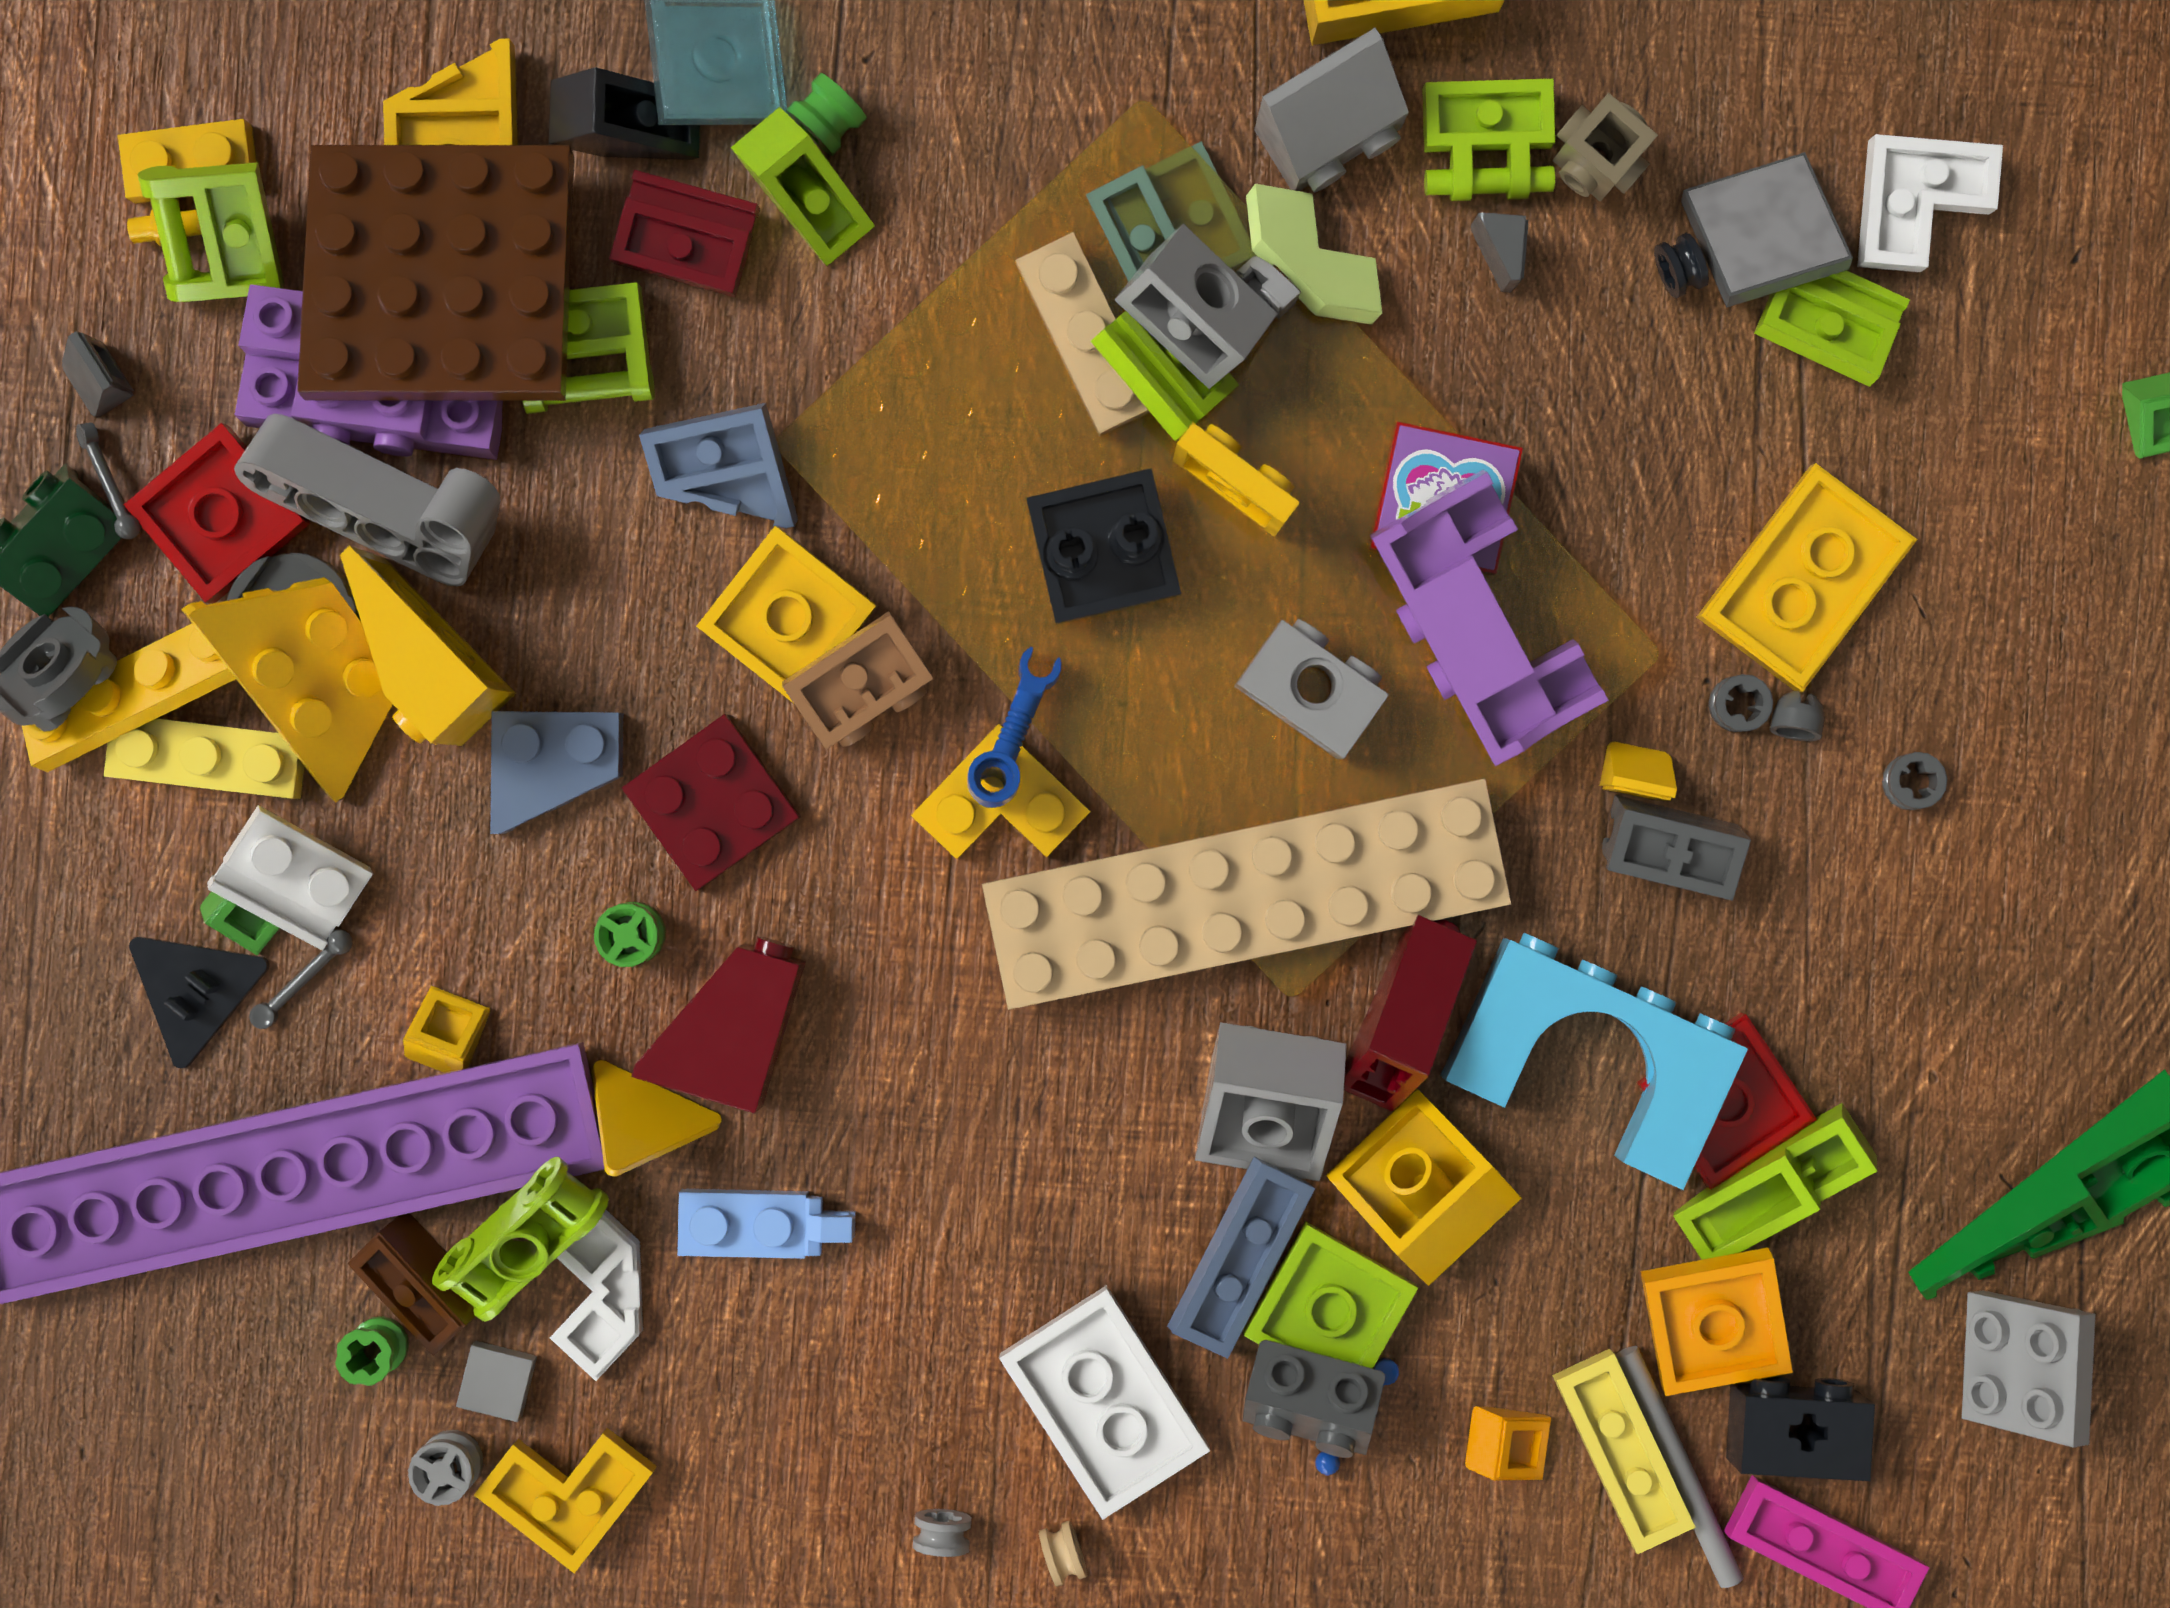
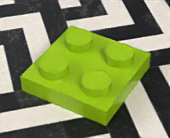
[1243,1221,1418,1369]

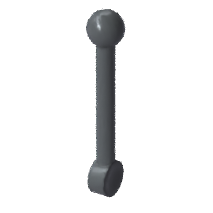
[76,422,141,539]
[249,930,353,1029]

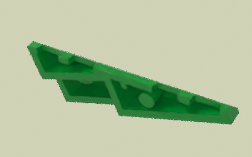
[1908,1069,2170,1300]

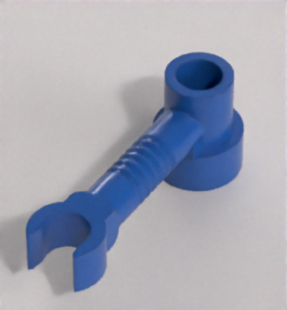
[967,647,1061,808]

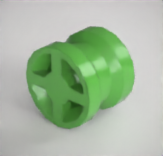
[785,73,867,156]
[594,902,665,967]

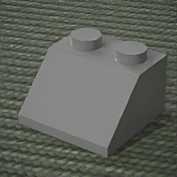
[1254,27,1409,193]
[1195,1022,1347,1181]

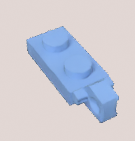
[677,1189,856,1259]

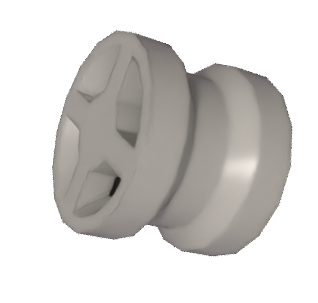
[408,1430,483,1506]

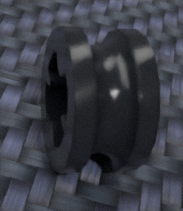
[1654,232,1709,299]

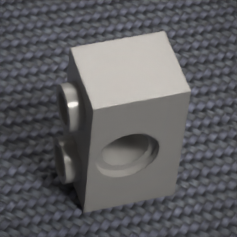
[1115,223,1278,389]
[1234,619,1389,760]

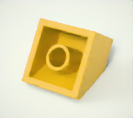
[1326,1089,1522,1286]

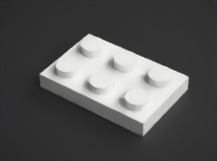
[999,1285,1210,1520]

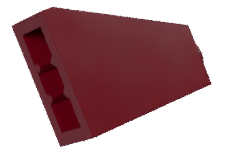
[1344,915,1477,1112]
[631,936,806,1114]

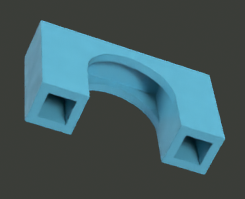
[1440,933,1748,1190]

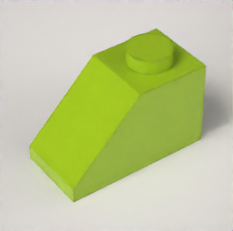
[731,107,875,266]

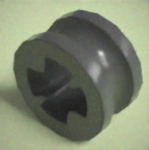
[1708,674,1773,732]
[1882,752,1947,810]

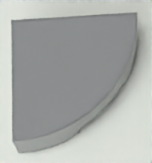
[1236,256,1300,319]

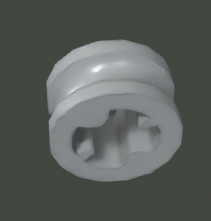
[913,1509,972,1557]

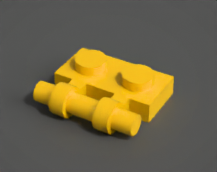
[118,119,256,247]

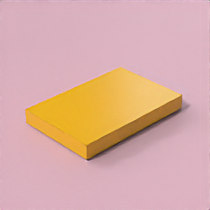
[1697,463,1918,692]

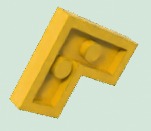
[911,724,1091,859]
[474,1428,657,1573]

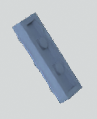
[1167,1156,1315,1359]

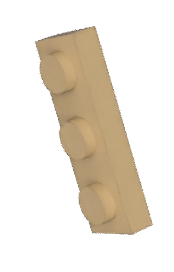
[1015,232,1150,437]

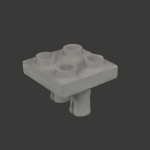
[1962,1290,2095,1448]

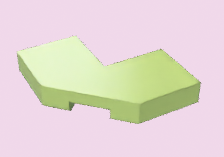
[1246,184,1382,325]

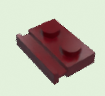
[609,169,760,298]

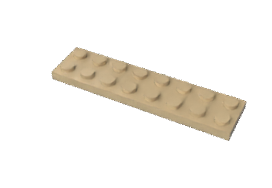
[982,779,1511,1010]

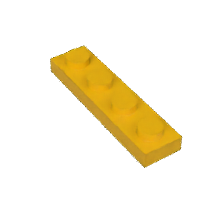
[22,623,236,773]

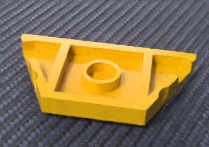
[383,38,518,145]
[181,577,393,803]

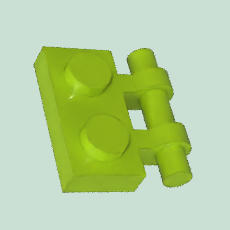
[1422,79,1555,201]

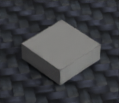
[456,1341,537,1422]

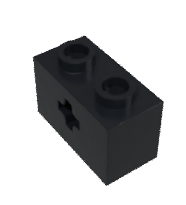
[1726,1376,1875,1481]

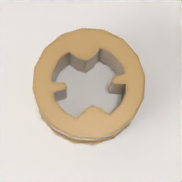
[1039,1521,1087,1587]

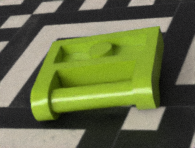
[138,162,284,302]
[522,282,655,414]

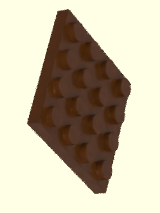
[297,145,574,401]

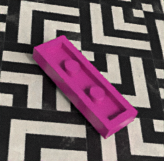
[1724,1475,1929,1608]

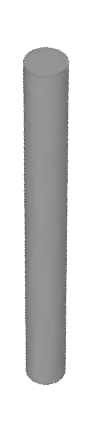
[1615,1346,1743,1588]

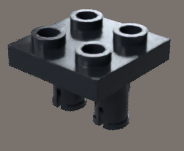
[1026,468,1181,625]

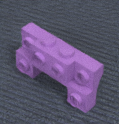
[234,284,503,460]
[1370,470,1609,766]

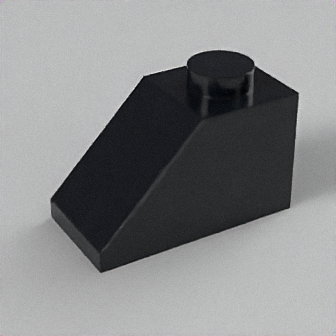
[549,67,700,160]

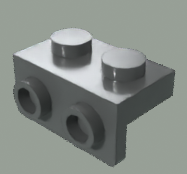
[1243,1340,1385,1458]

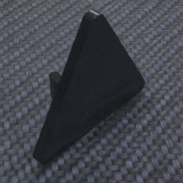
[129,937,269,1068]

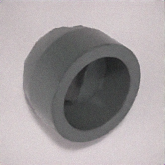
[1770,691,1825,741]

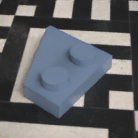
[639,403,798,528]
[490,711,623,834]

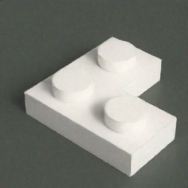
[1857,134,2003,272]

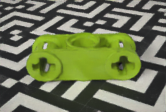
[432,1157,609,1322]

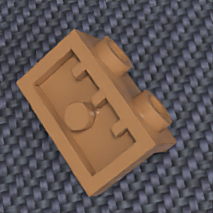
[782,611,933,750]

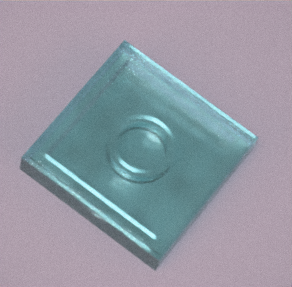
[644,0,787,125]

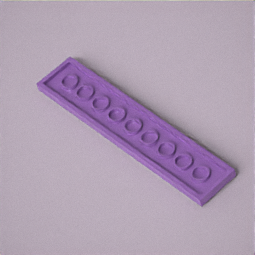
[0,1042,604,1304]

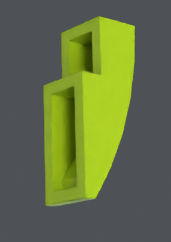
[1673,1103,1878,1260]

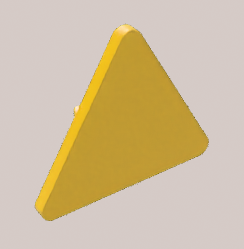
[592,1060,721,1177]

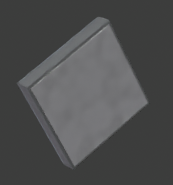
[1681,152,1853,308]

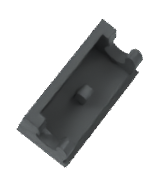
[1602,795,1751,901]

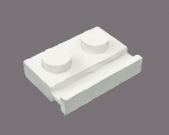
[207,805,373,951]

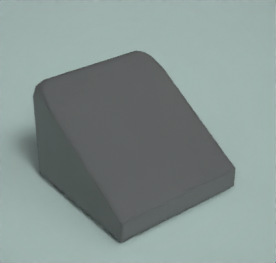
[1471,213,1528,293]
[62,331,134,417]

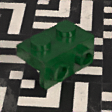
[0,464,121,617]

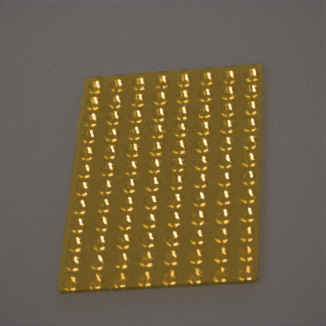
[776,101,1659,996]

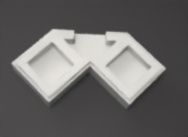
[550,1210,643,1381]

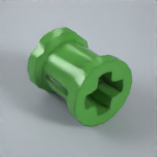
[335,1316,409,1386]

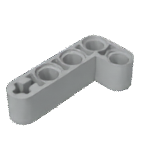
[234,414,501,586]

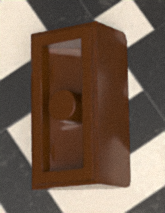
[347,1213,476,1356]

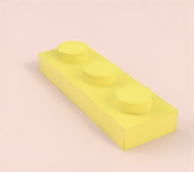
[104,718,304,799]
[1552,1349,1696,1554]

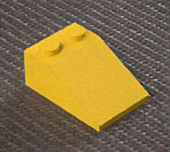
[340,545,516,746]

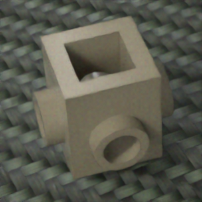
[1553,93,1658,202]

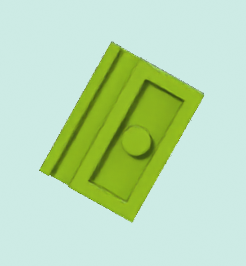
[1754,270,1910,387]
[1090,311,1239,441]

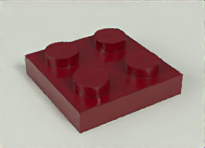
[622,714,801,891]

